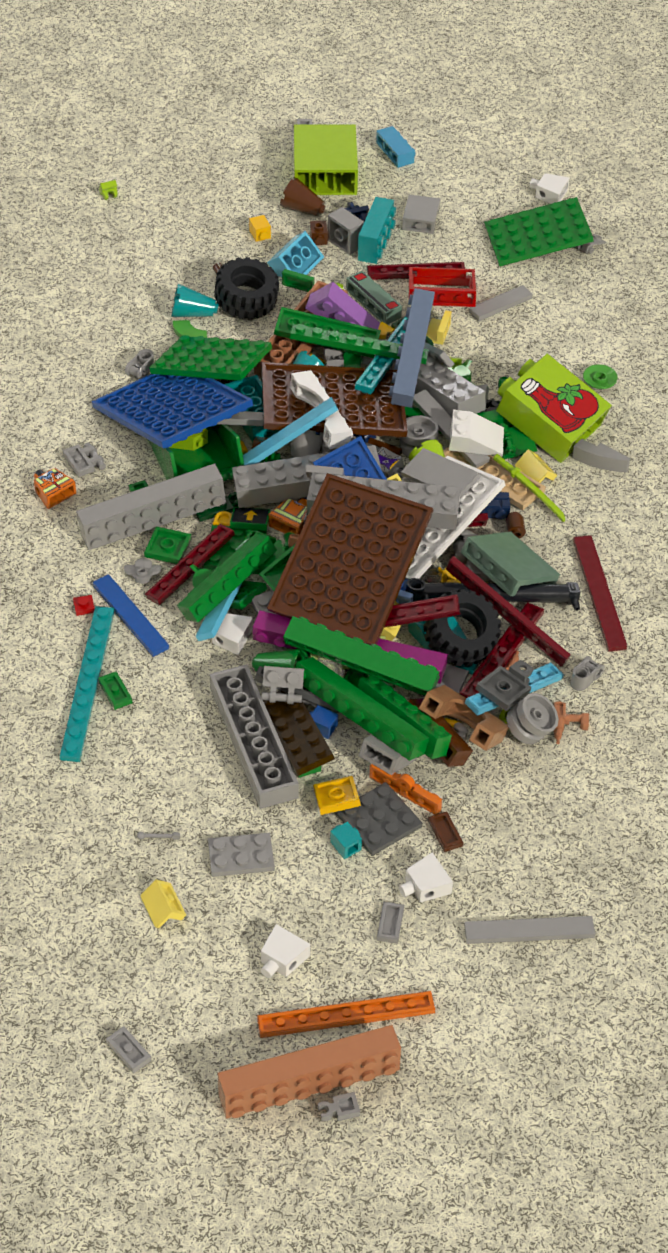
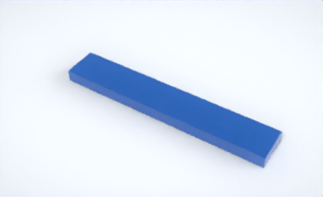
[93,574,169,657]

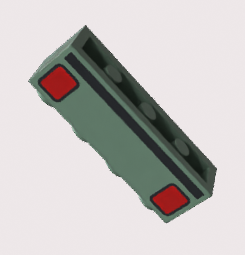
[346,271,402,325]

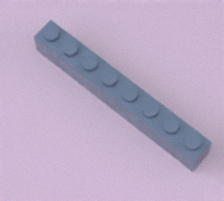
[389,288,435,408]

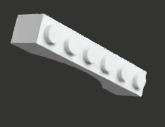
[290,371,353,449]

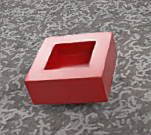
[73,595,95,616]

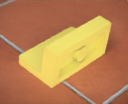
[426,310,452,345]
[515,449,558,483]
[140,879,186,928]

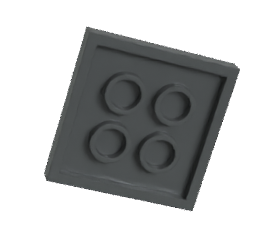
[336,782,423,856]

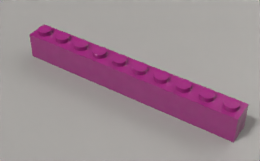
[253,610,448,684]

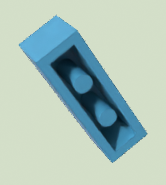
[376,126,416,168]

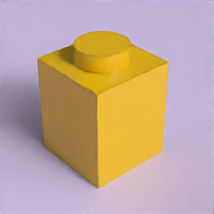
[249,215,271,242]

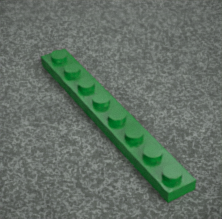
[290,324,429,365]

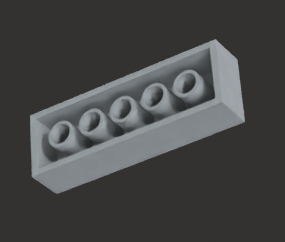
[393,356,486,417]

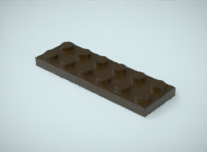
[263,690,335,776]

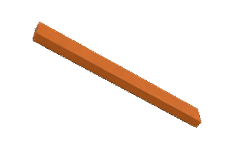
[257,991,435,1038]

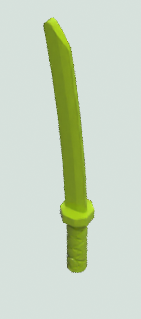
[493,454,565,522]

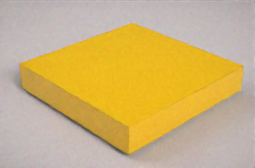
[313,776,361,815]

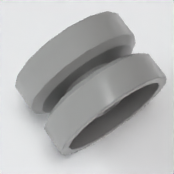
[400,415,438,457]
[506,693,559,745]

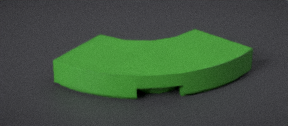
[172,320,207,338]

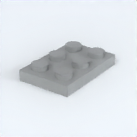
[208,833,275,877]

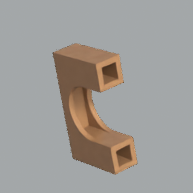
[419,685,509,751]

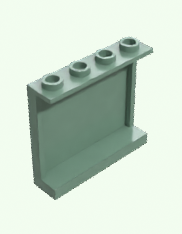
[461,531,561,596]

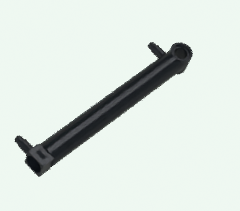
[406,578,581,611]

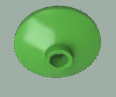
[583,364,618,389]

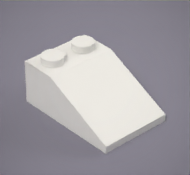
[449,410,504,457]

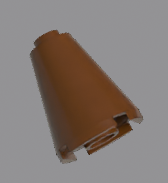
[280,177,326,216]

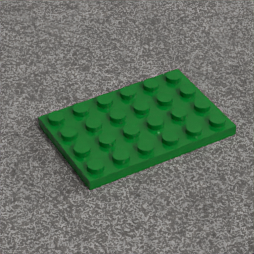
[484,197,594,266]
[149,335,272,381]

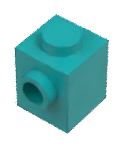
[330,822,362,860]

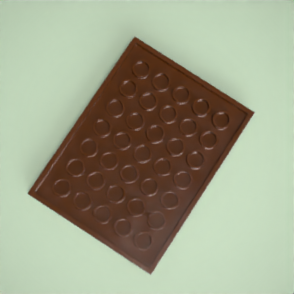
[261,362,408,437]
[267,473,434,645]

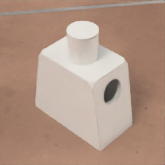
[530,173,569,204]
[212,613,253,655]
[399,852,453,902]
[260,924,310,978]

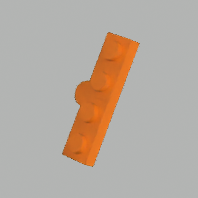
[370,764,442,815]

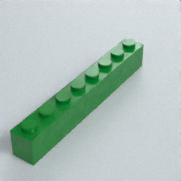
[283,616,440,696]
[295,657,430,761]

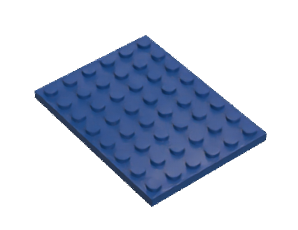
[91,374,253,448]

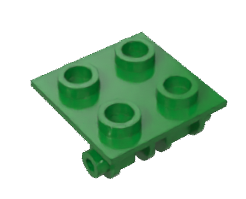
[499,423,538,459]

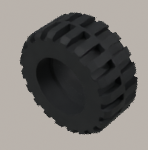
[214,257,279,320]
[423,589,501,667]

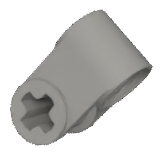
[125,349,154,380]
[570,656,605,691]

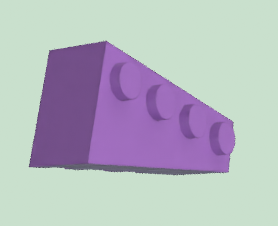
[305,282,380,329]

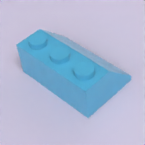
[267,231,324,277]

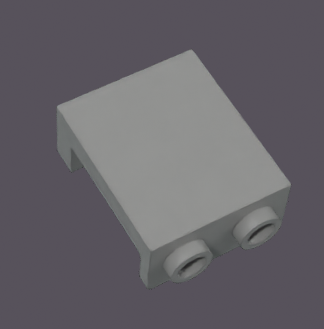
[402,195,440,234]

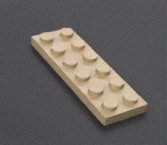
[444,447,546,511]

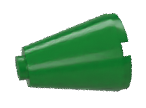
[252,649,308,672]

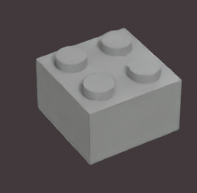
[328,207,364,255]

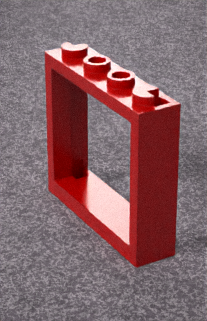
[408,267,476,307]

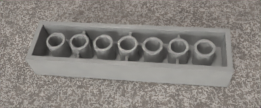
[232,445,382,508]
[76,464,226,550]
[307,472,461,530]
[210,664,299,809]

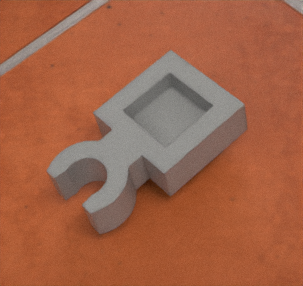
[318,1092,360,1122]

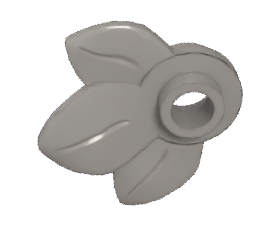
[124,558,161,584]

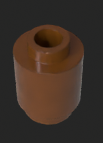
[506,512,526,539]

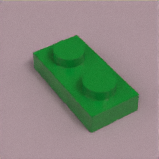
[98,671,133,710]

